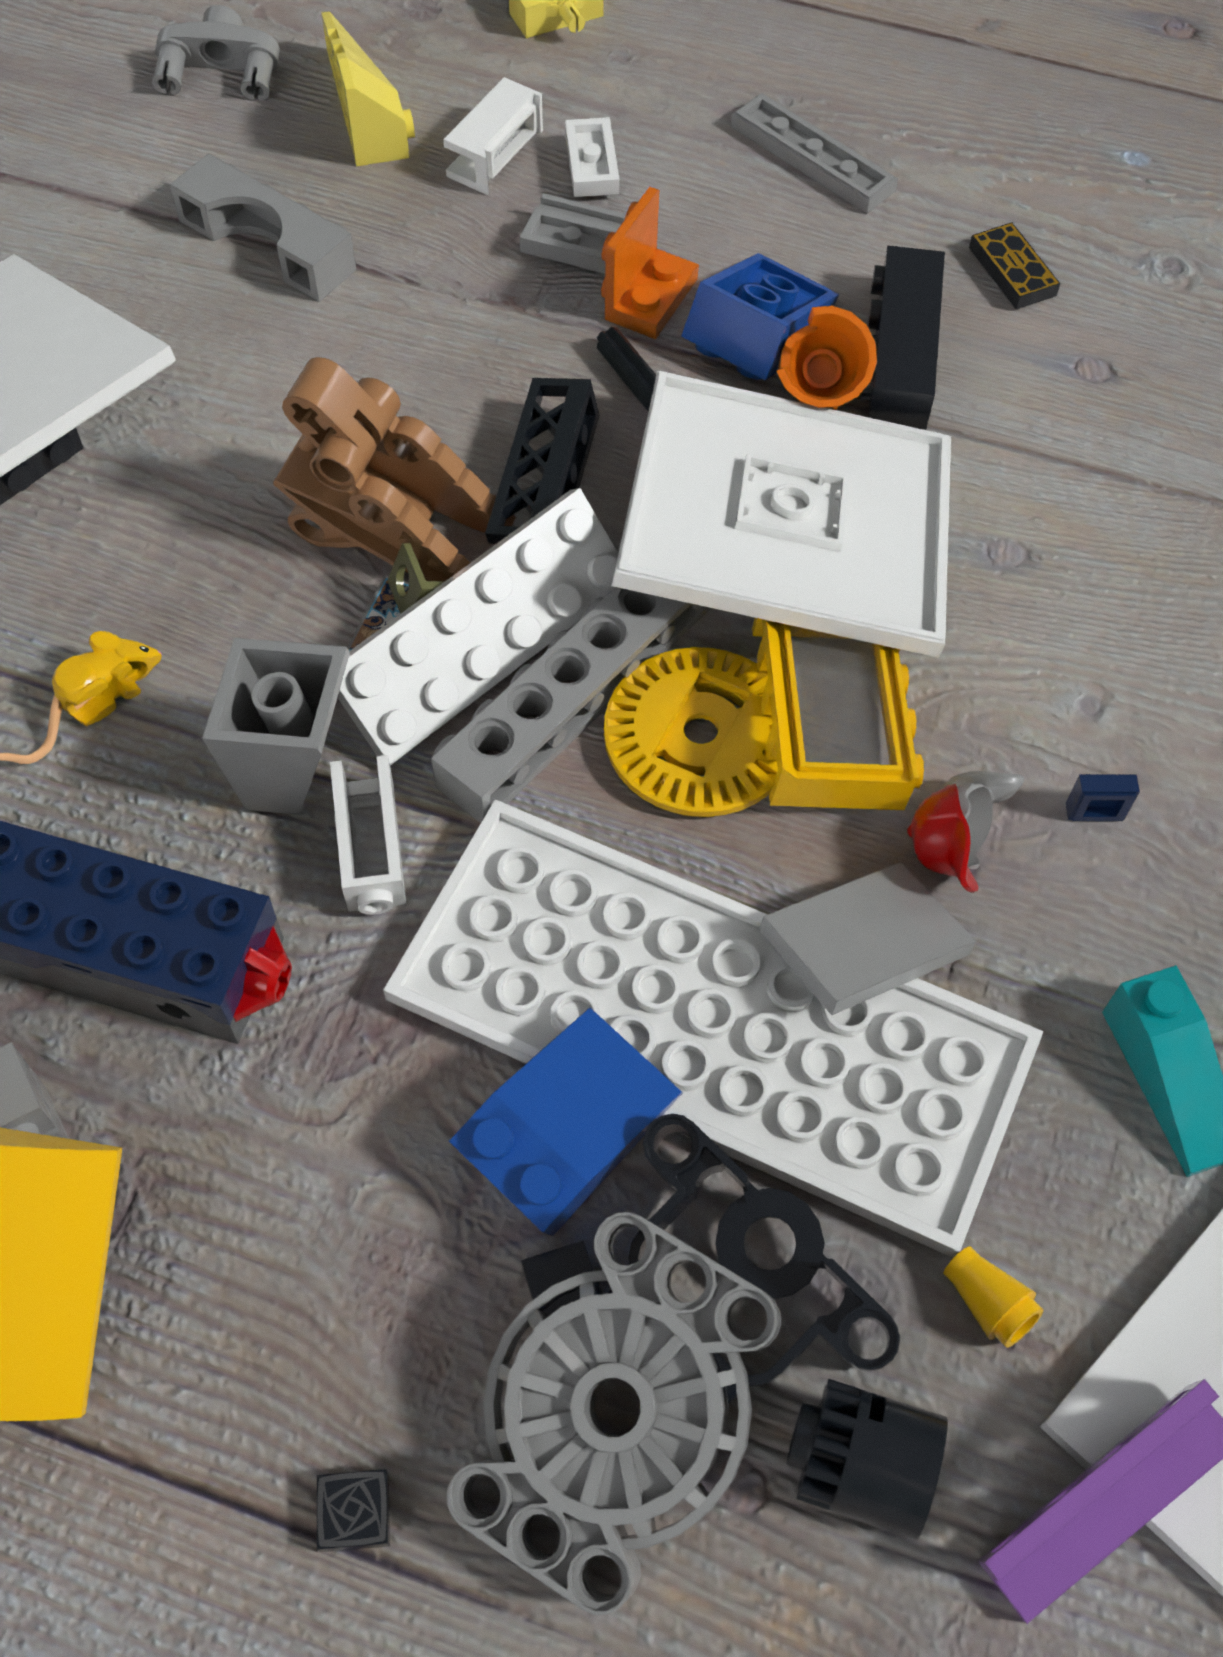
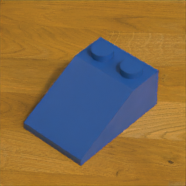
[681,253,839,380]
[449,1008,683,1236]

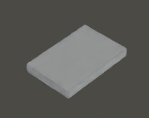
[759,862,976,1015]

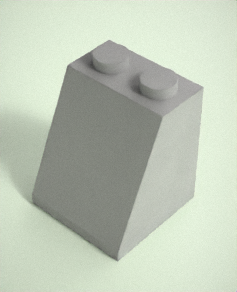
[202,638,350,815]

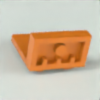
[601,187,699,340]

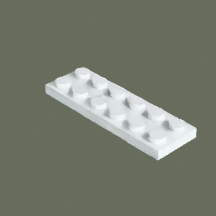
[337,488,618,765]

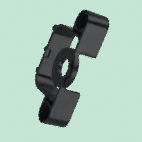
[607,1113,900,1405]

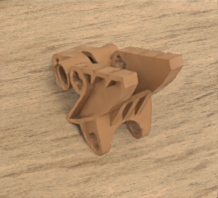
[273,357,516,581]

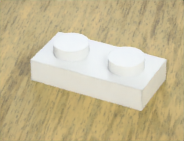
[565,117,620,197]

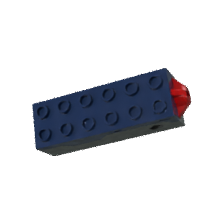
[0,821,292,1044]

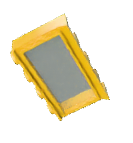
[752,618,924,810]

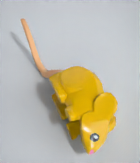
[0,631,162,764]

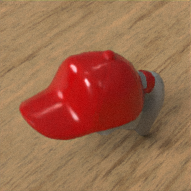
[907,771,1024,893]

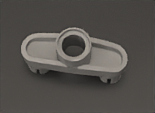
[152,5,280,101]

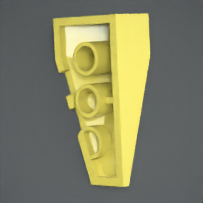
[321,11,415,166]

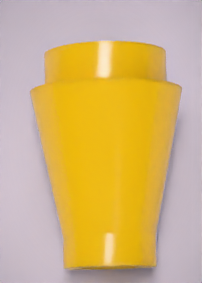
[943,1246,1044,1348]

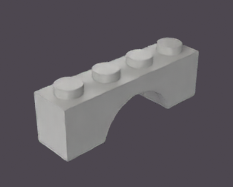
[170,153,356,302]

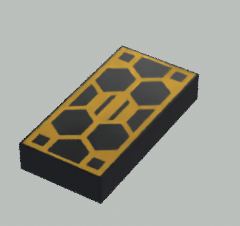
[969,222,1061,310]

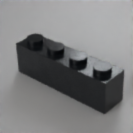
[860,245,945,430]

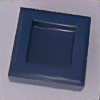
[1065,774,1140,821]

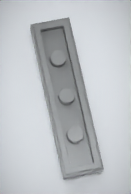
[731,93,898,214]

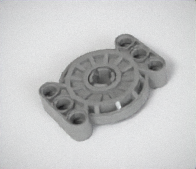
[447,1212,781,1615]

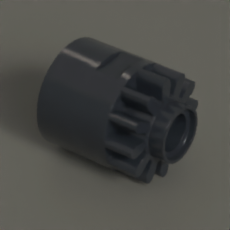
[786,1378,948,1540]

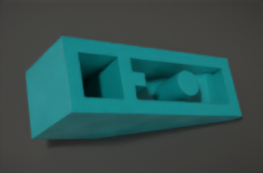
[1102,965,1223,1177]

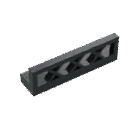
[485,378,600,544]

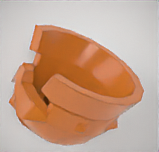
[776,306,877,410]

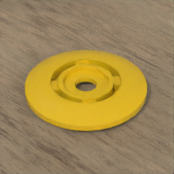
[604,647,778,817]

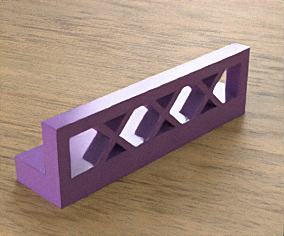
[977,1379,1223,1624]

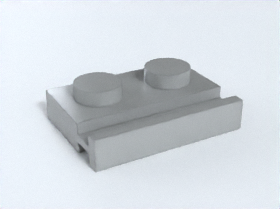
[519,193,626,274]

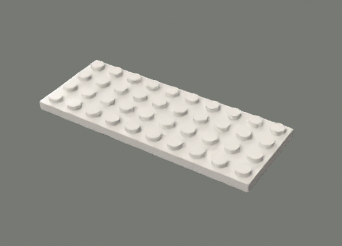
[383,799,1044,1258]

